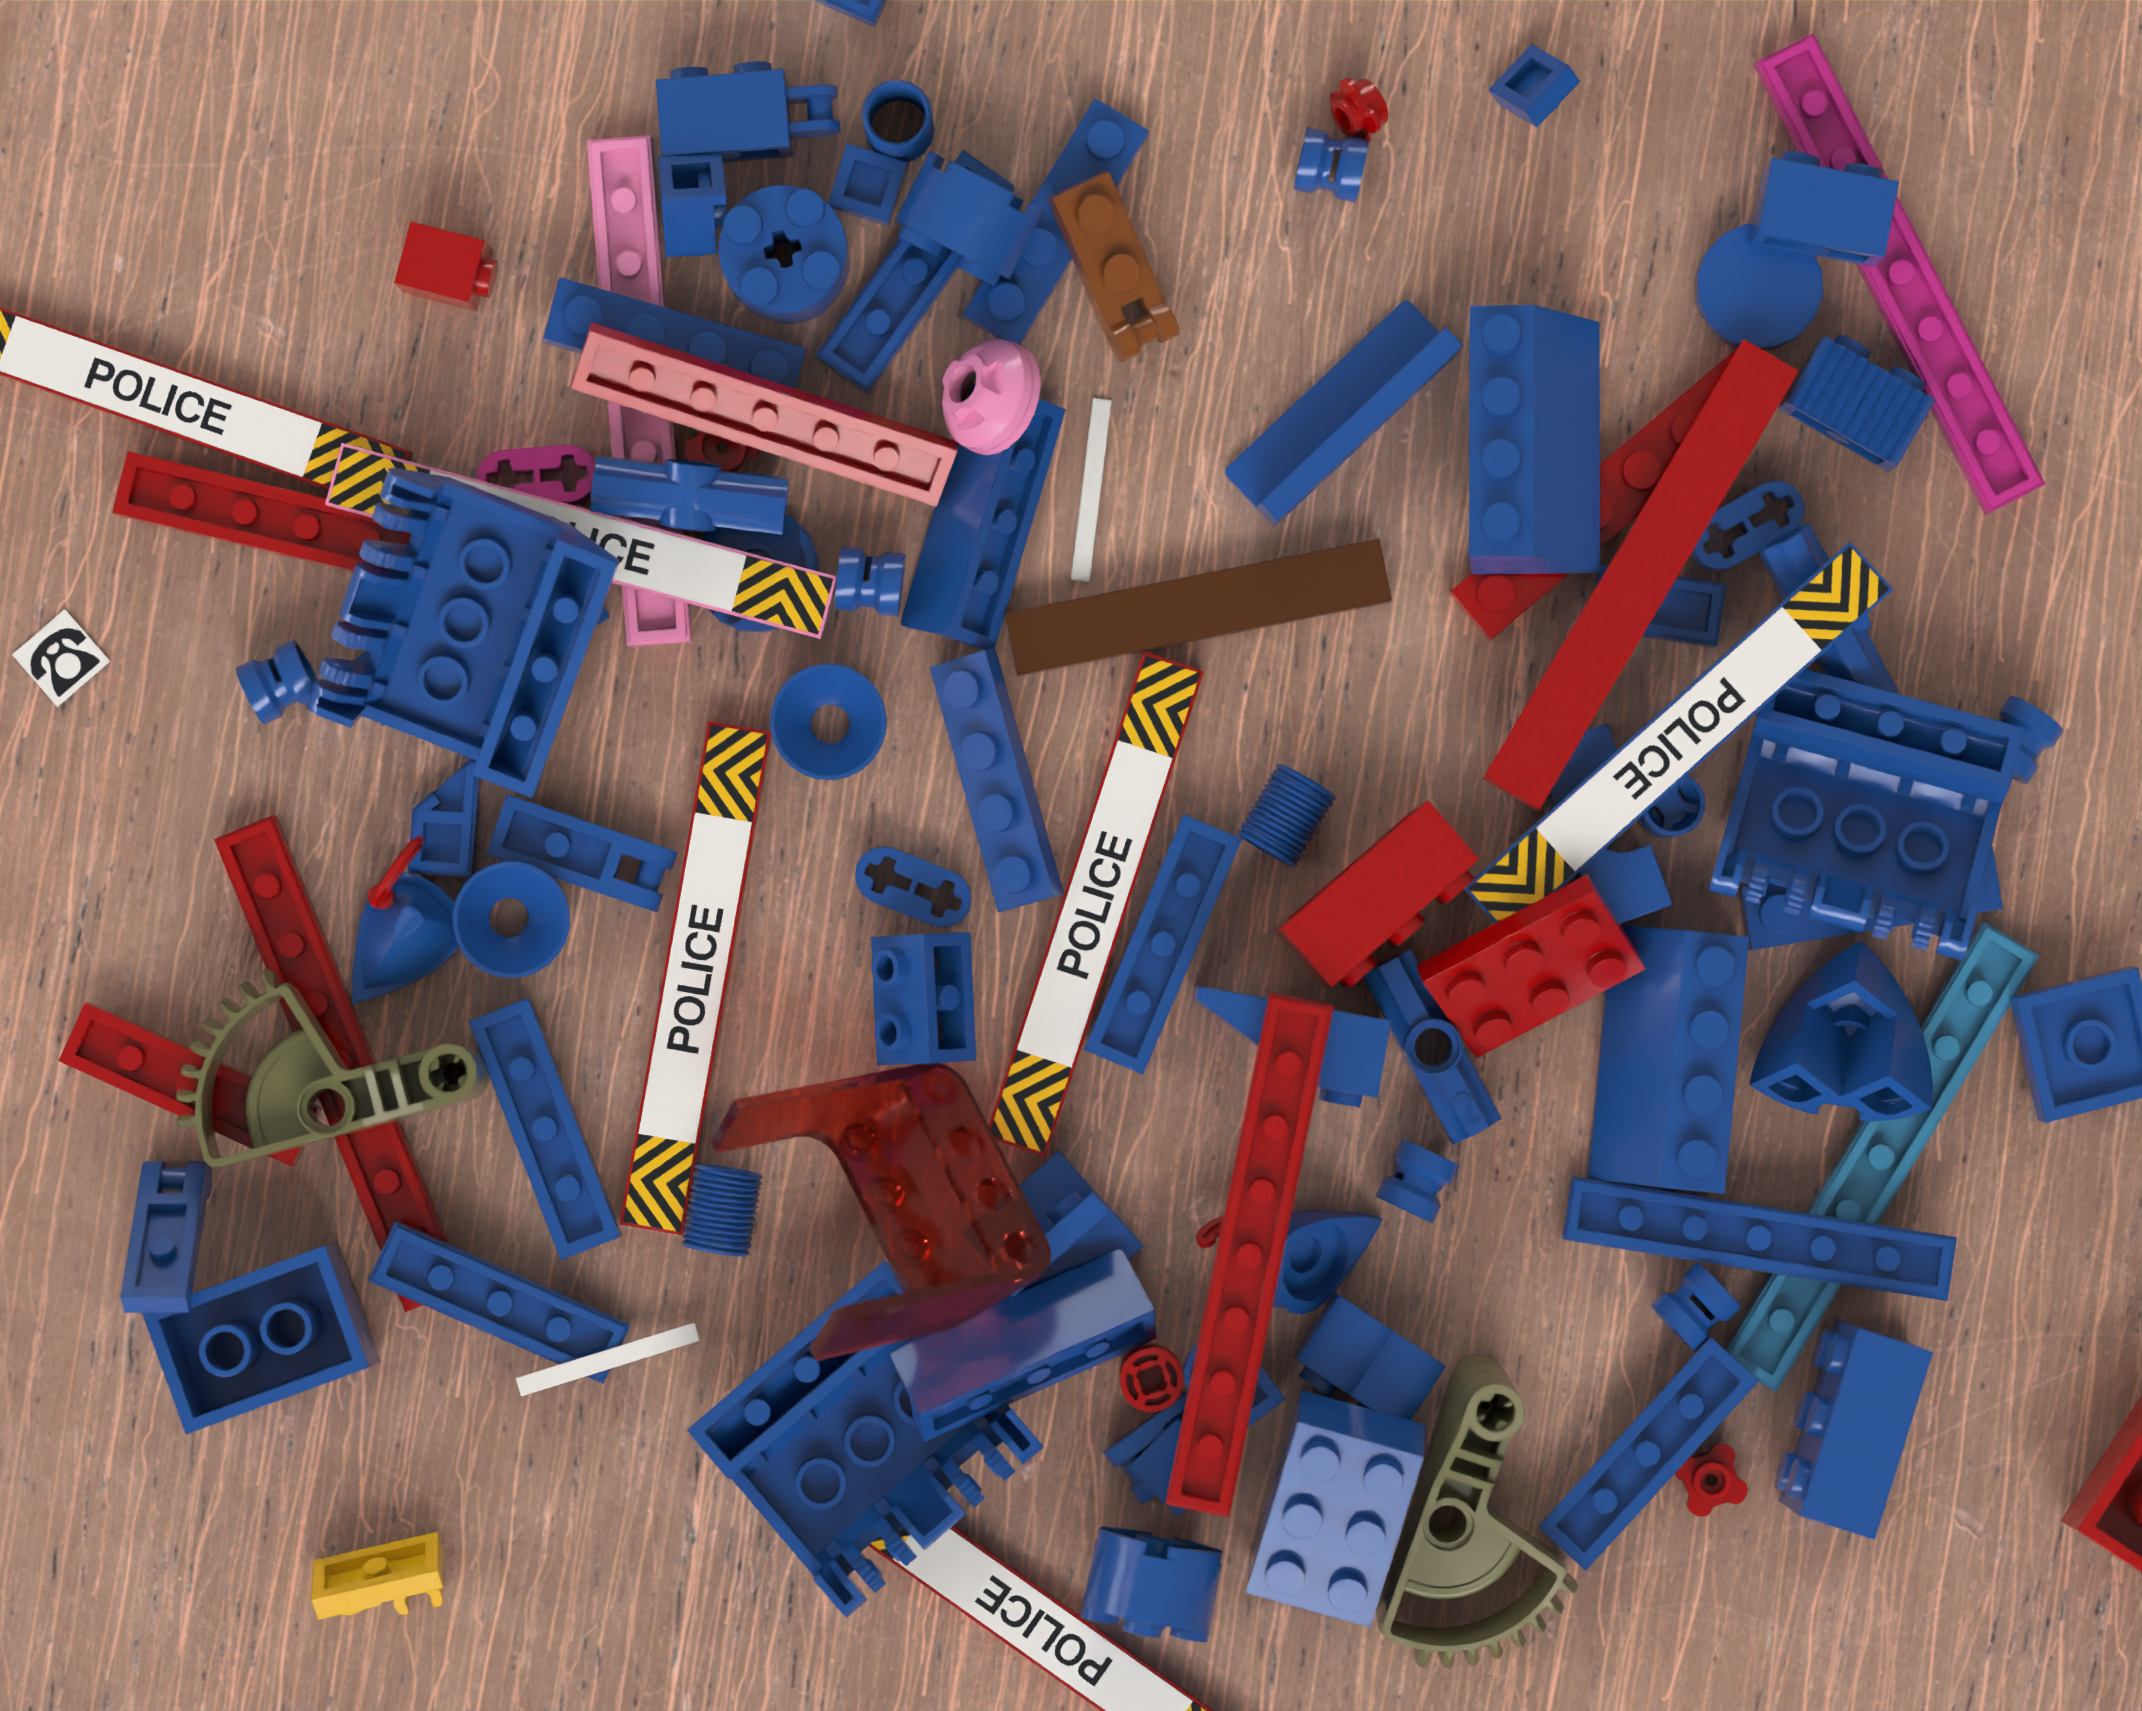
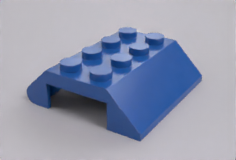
[307,468,620,798]
[1709,669,2025,961]
[687,1260,1044,1618]

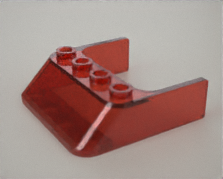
[710,1063,1052,1360]

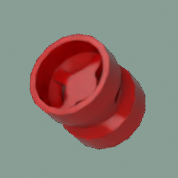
[1119,1343,1184,1412]

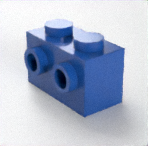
[871,932,976,1065]

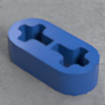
[1691,481,1805,572]
[855,846,972,928]

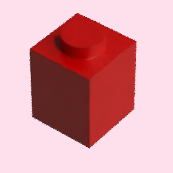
[394,221,498,312]

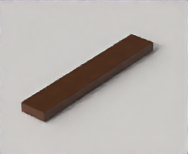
[1005,539,1392,677]

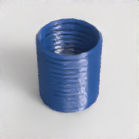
[862,79,934,162]
[1237,764,1336,867]
[681,1163,763,1257]

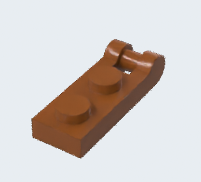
[1046,171,1179,362]

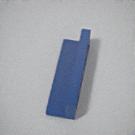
[1225,301,1464,527]
[901,383,1066,650]
[890,1250,1157,1442]

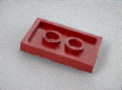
[1416,874,1646,1058]

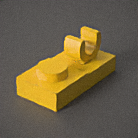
[311,1532,444,1620]

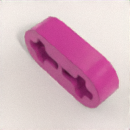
[477,445,596,505]

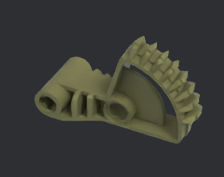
[176,969,490,1168]
[1375,1355,1578,1669]

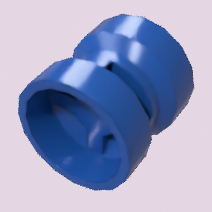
[1293,127,1369,203]
[835,546,906,617]
[236,640,317,725]
[1999,696,2064,784]
[1637,776,1705,838]
[1375,1138,1460,1223]
[1650,1262,1741,1352]

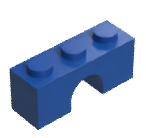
[1545,723,1672,923]

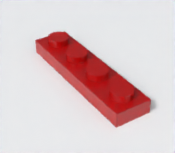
[58,1003,322,1167]

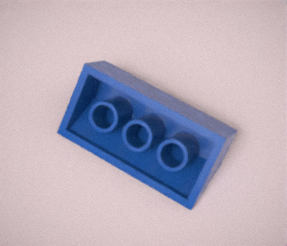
[1469,305,1600,574]
[1587,925,1749,1194]

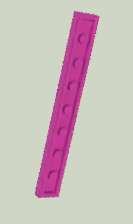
[1754,33,2045,515]

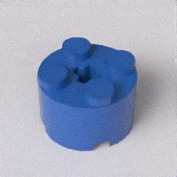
[895,151,1044,286]
[718,185,851,324]
[1081,1526,1223,1642]

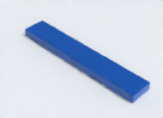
[1562,1176,1957,1301]

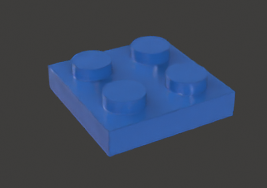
[2009,966,2142,1123]

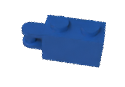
[656,61,841,163]

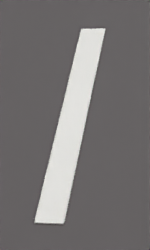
[1071,398,1112,582]
[516,1323,700,1396]

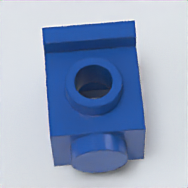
[658,152,727,257]

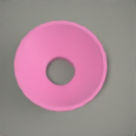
[941,338,1041,455]

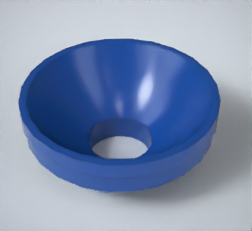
[770,664,887,780]
[452,861,570,978]

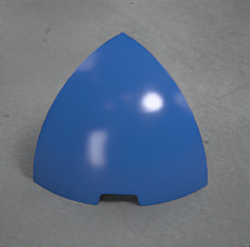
[1749,941,1933,1121]

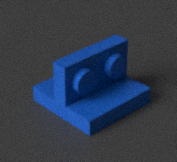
[963,1150,1143,1298]

